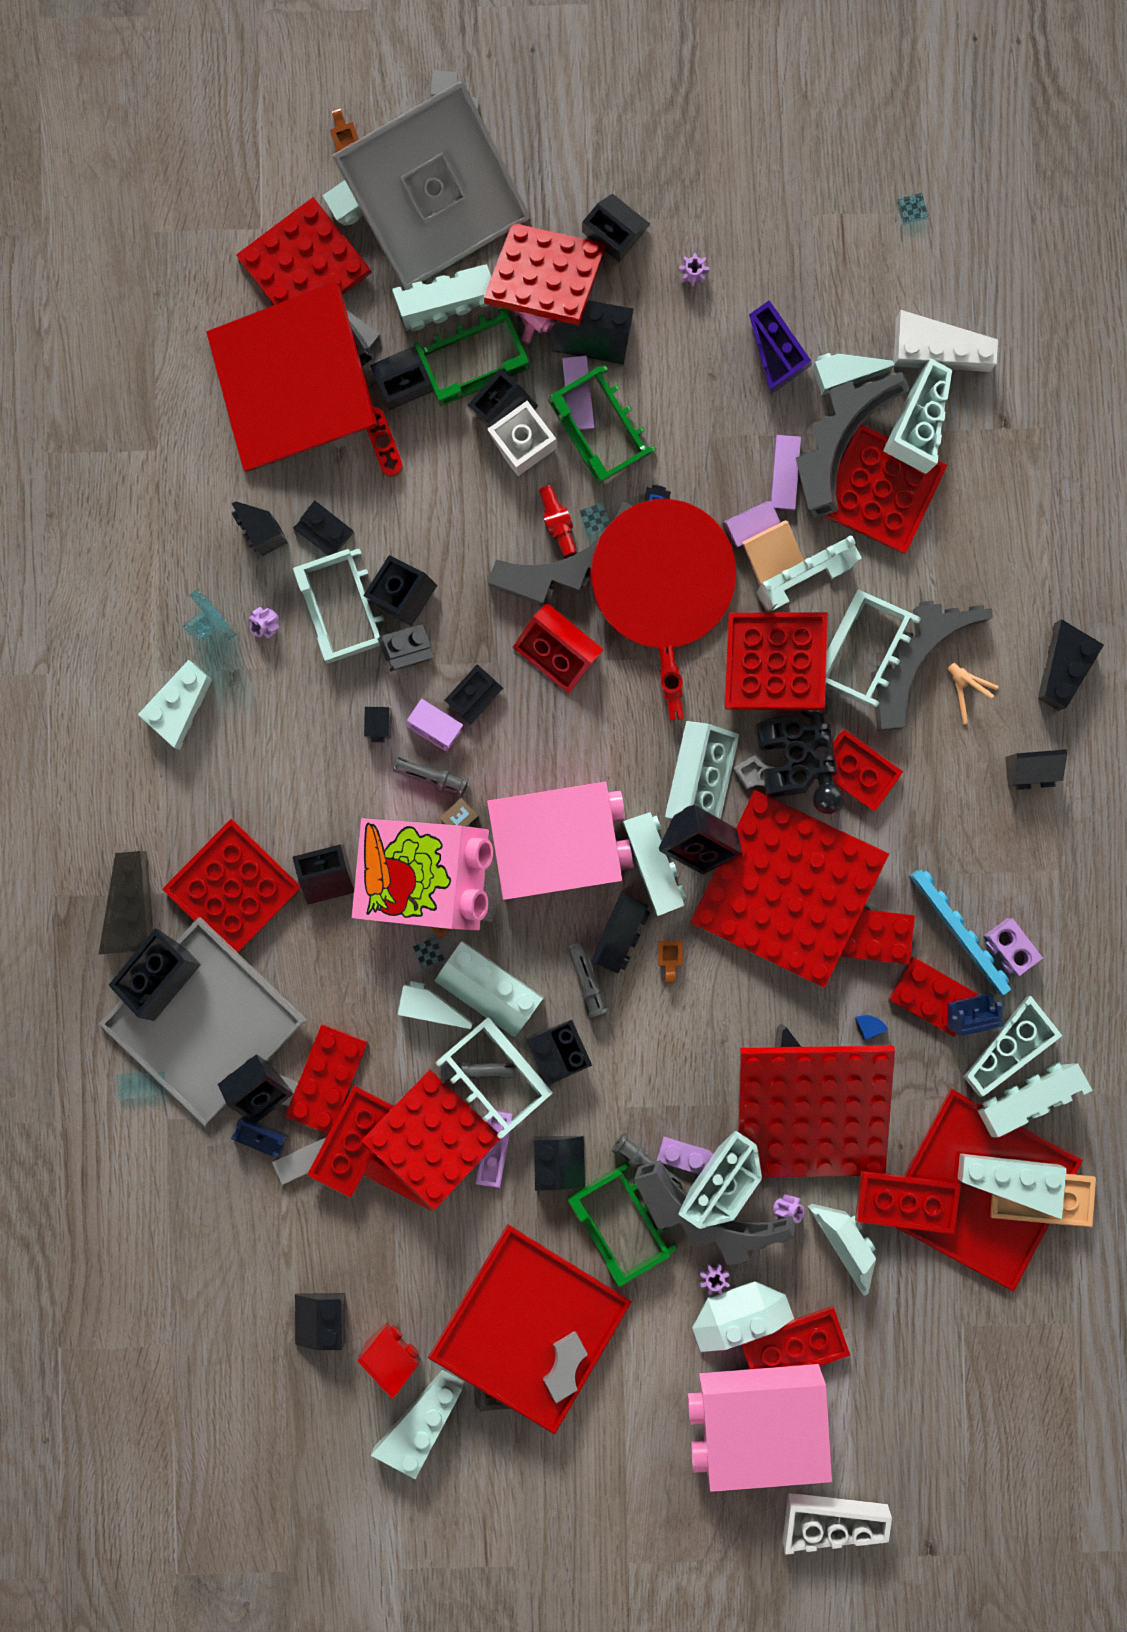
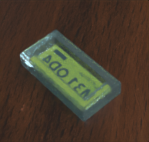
[117,1071,169,1099]

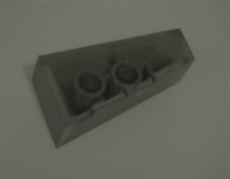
[98,851,153,955]

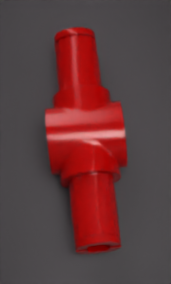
[539,485,577,559]
[658,645,685,721]

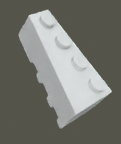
[894,310,998,372]
[782,1493,892,1555]

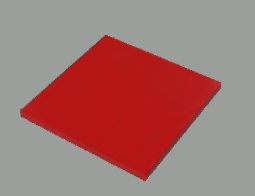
[206,281,377,472]
[895,1088,1083,1292]
[428,1224,632,1435]

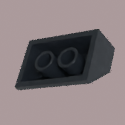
[552,300,634,365]
[659,804,743,875]
[591,893,650,973]
[109,928,201,1021]

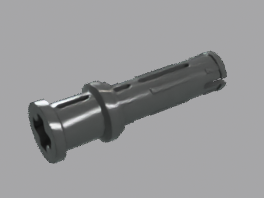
[393,757,469,798]
[568,942,610,1018]
[441,1061,515,1084]
[611,1133,682,1187]

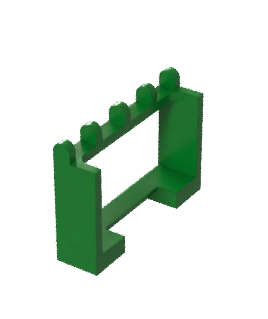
[414,307,530,407]
[548,365,656,485]
[568,1162,678,1287]

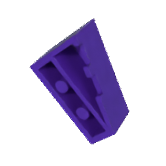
[749,300,812,394]

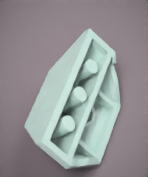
[678,1130,762,1229]
[808,1204,876,1296]
[692,1281,794,1352]

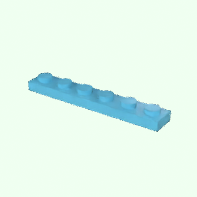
[909,870,1011,995]

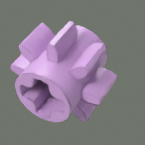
[679,253,710,287]
[248,607,279,639]
[773,1194,804,1223]
[700,1263,730,1295]

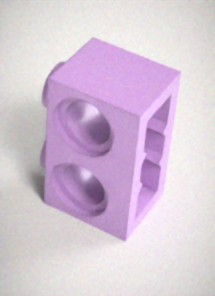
[984,918,1043,976]

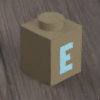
[440,798,479,827]

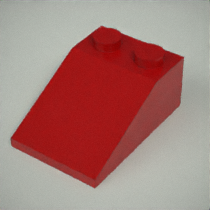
[357,1323,420,1399]

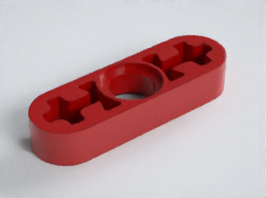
[367,407,403,477]

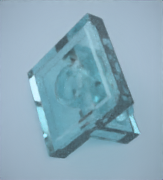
[182,589,237,640]

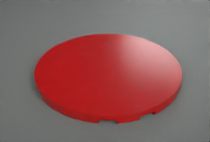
[590,499,736,648]

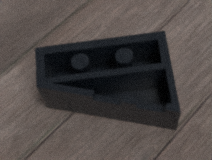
[1038,619,1104,711]

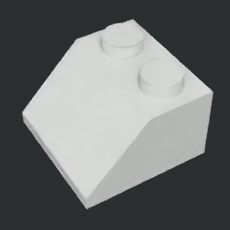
[487,401,557,476]

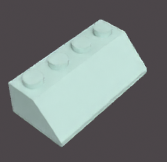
[665,721,740,819]
[622,812,687,916]
[435,941,543,1038]

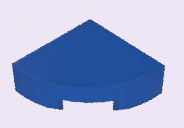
[855,1015,888,1040]

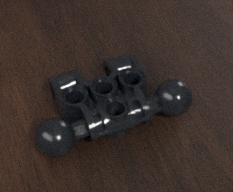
[756,694,845,814]

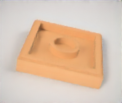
[742,520,804,585]

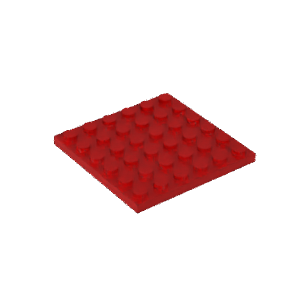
[690,790,889,988]
[737,1045,895,1178]

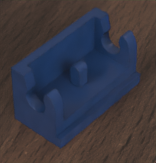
[947,994,1004,1036]
[231,1117,288,1159]

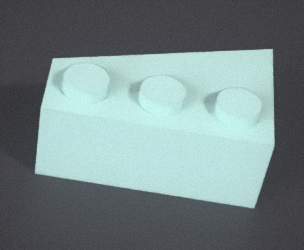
[138,660,212,750]

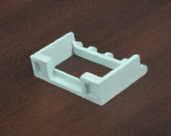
[756,535,862,612]
[293,549,385,664]
[826,589,921,707]
[435,1017,553,1139]

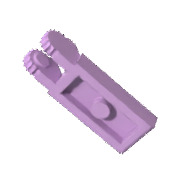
[656,1136,714,1174]

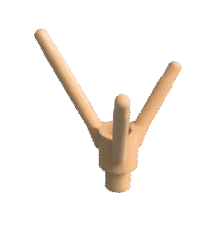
[948,663,999,725]

